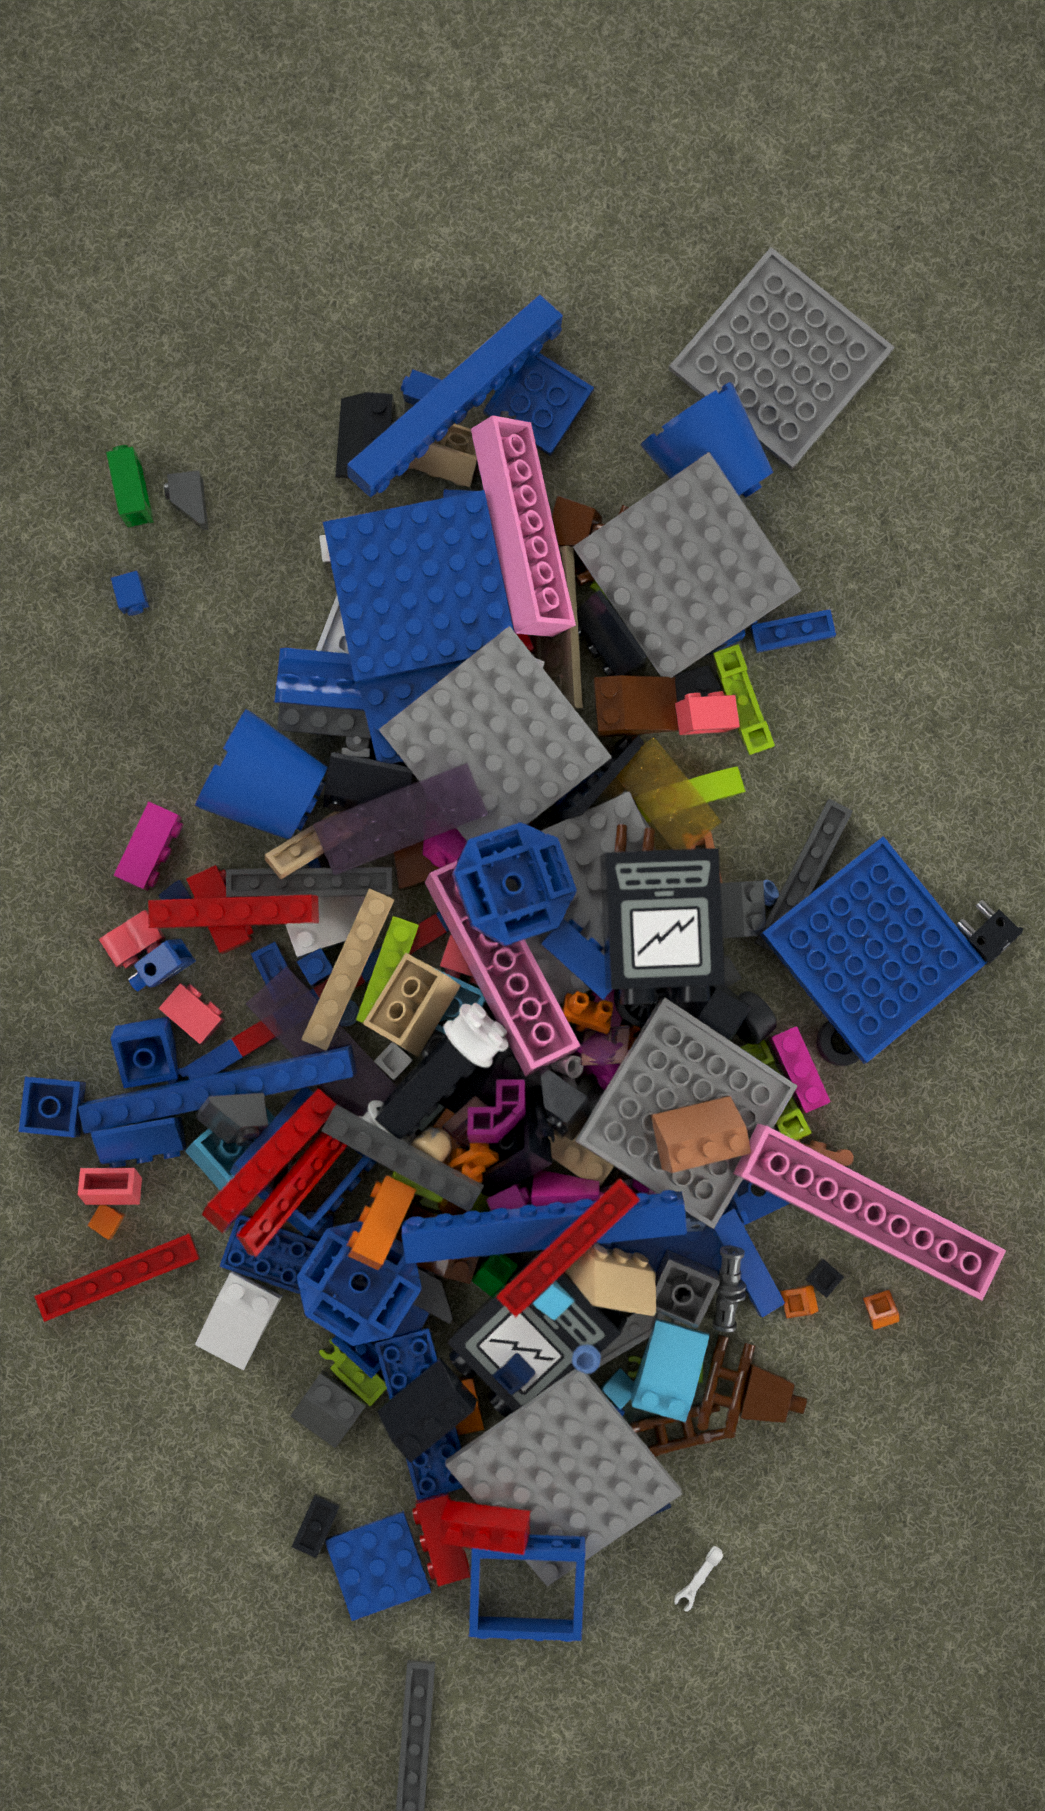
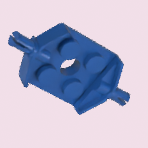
[724,1179,790,1226]

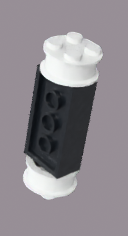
[358,1003,508,1145]

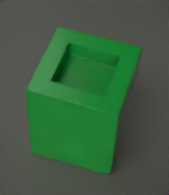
[471,1254,518,1296]

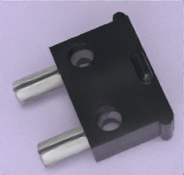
[957,900,1023,965]

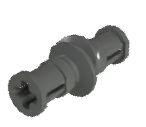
[712,1246,747,1332]

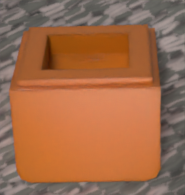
[87,1205,125,1240]
[780,1285,818,1318]
[863,1290,899,1330]

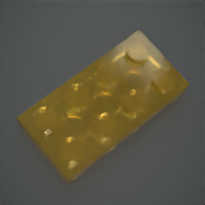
[616,737,722,850]

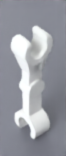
[674,1546,723,1611]

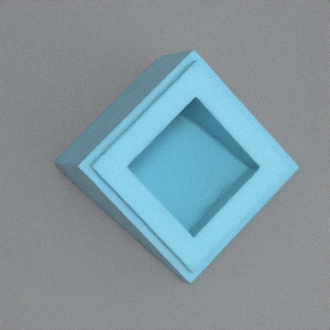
[532,1281,575,1320]
[600,1368,634,1409]

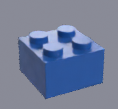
[19,1077,86,1137]

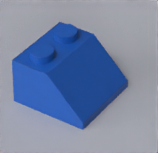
[111,1017,178,1088]

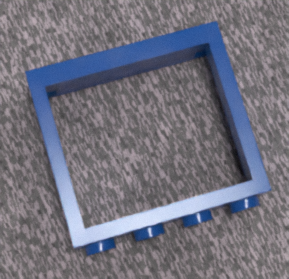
[230,1087,377,1237]
[469,1535,585,1642]

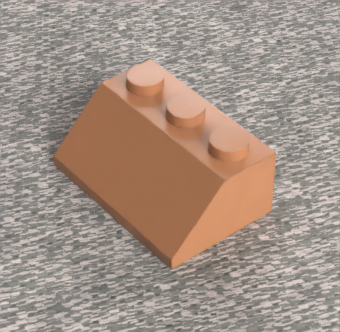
[651,1096,751,1173]

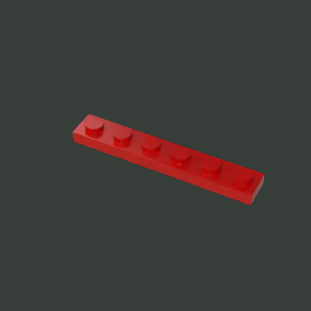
[236,1132,348,1257]
[496,1178,640,1318]
[34,1233,200,1322]

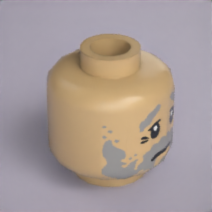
[411,1127,452,1162]

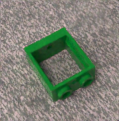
[106,445,154,528]

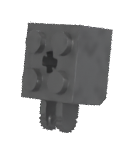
[650,1250,720,1329]

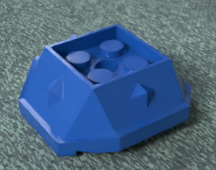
[452,822,577,946]
[297,1221,422,1346]

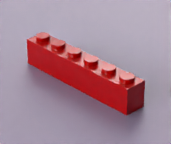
[148,895,319,929]
[202,1088,337,1234]

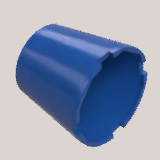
[640,382,774,498]
[195,709,328,840]

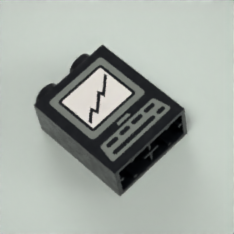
[600,848,725,1005]
[447,1249,627,1418]

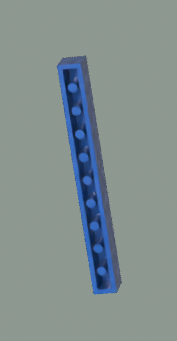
[347,295,563,498]
[78,1046,357,1134]
[402,1190,687,1264]

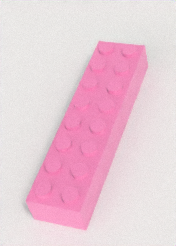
[471,415,576,637]
[425,860,580,1077]

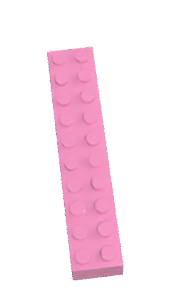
[733,1124,1006,1300]

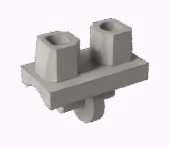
[342,736,373,759]

